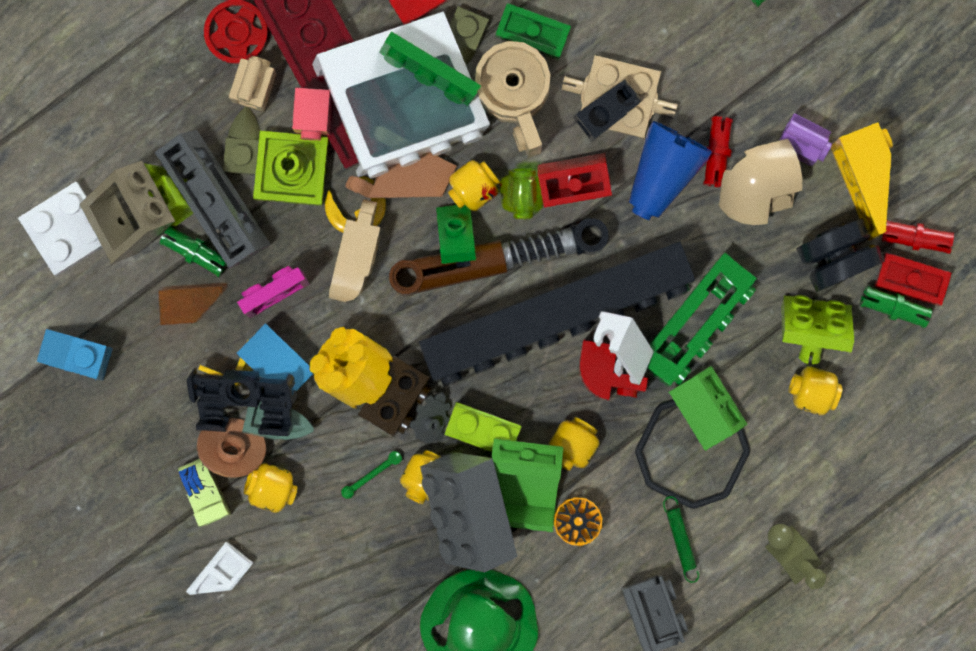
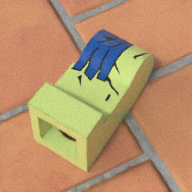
[178,459,232,527]

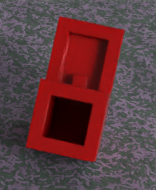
[579,340,648,401]

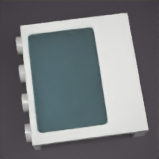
[312,11,490,179]

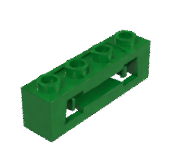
[646,253,757,387]

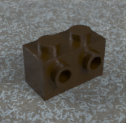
[358,356,432,437]

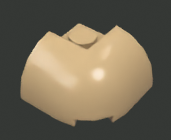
[719,139,802,225]

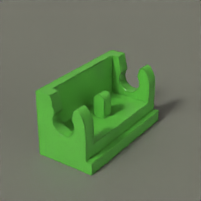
[669,366,748,451]

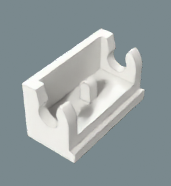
[594,311,654,385]

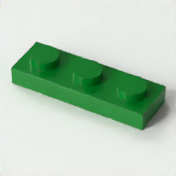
[379,31,481,106]

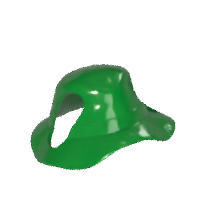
[420,569,538,651]

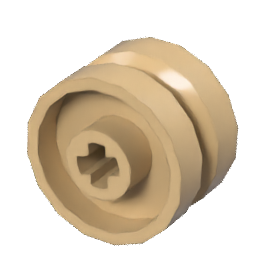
[475,41,551,123]

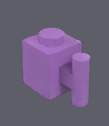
[779,113,832,166]

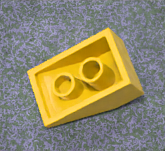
[831,122,893,241]

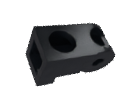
[573,79,642,142]

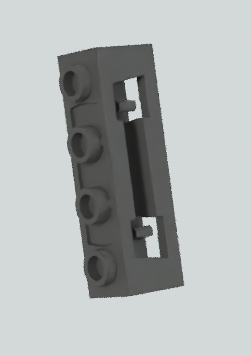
[155,130,271,268]

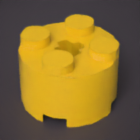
[309,327,393,408]

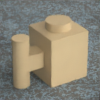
[229,56,277,112]

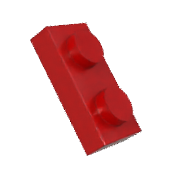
[874,253,952,306]

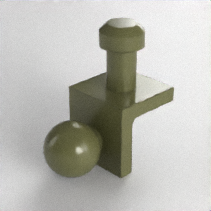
[765,524,827,590]

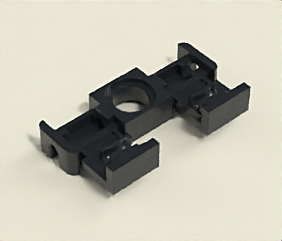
[187,368,297,437]

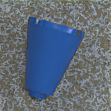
[629,121,712,220]

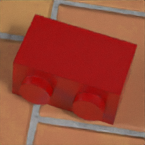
[538,153,612,208]

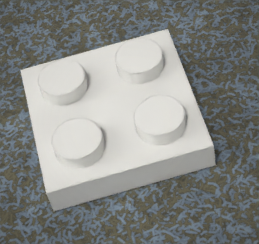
[18,182,103,277]

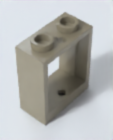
[79,161,175,264]

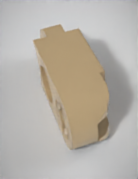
[329,200,381,303]

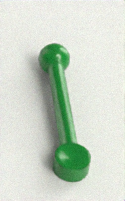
[341,451,402,499]

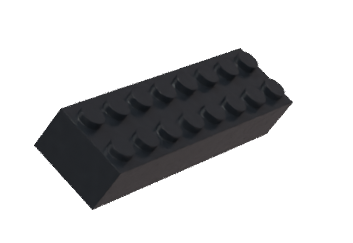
[419,241,695,387]

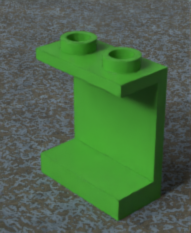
[492,439,563,532]

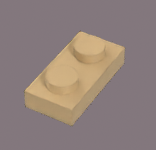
[513,112,542,158]

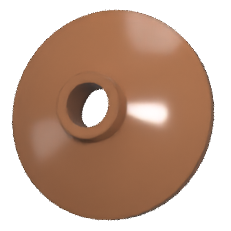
[197,418,266,477]

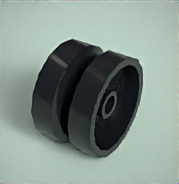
[796,217,885,293]

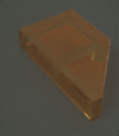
[158,287,223,326]

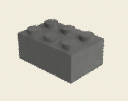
[420,452,518,572]

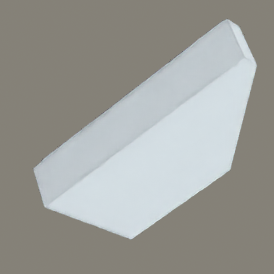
[186,541,254,595]

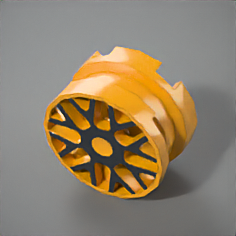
[554,497,602,546]

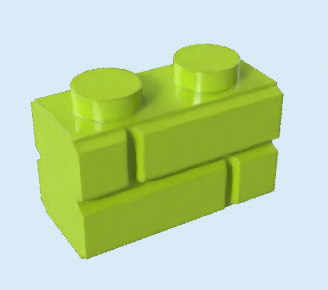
[444,402,521,452]

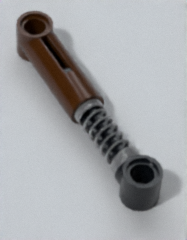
[389,218,609,296]

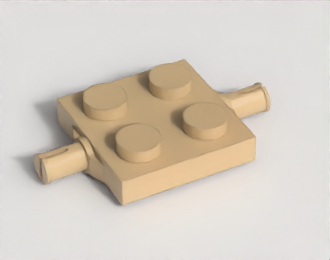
[561,55,677,139]

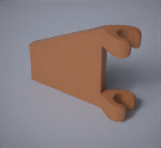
[345,126,457,198]

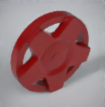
[204,0,268,64]

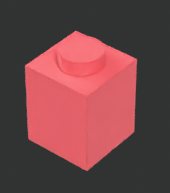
[292,88,333,141]

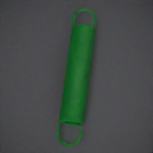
[663,496,699,583]

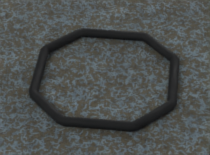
[635,400,750,509]

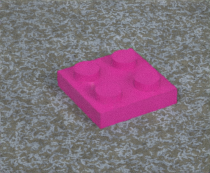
[237,266,310,318]

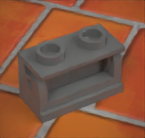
[621,574,688,651]

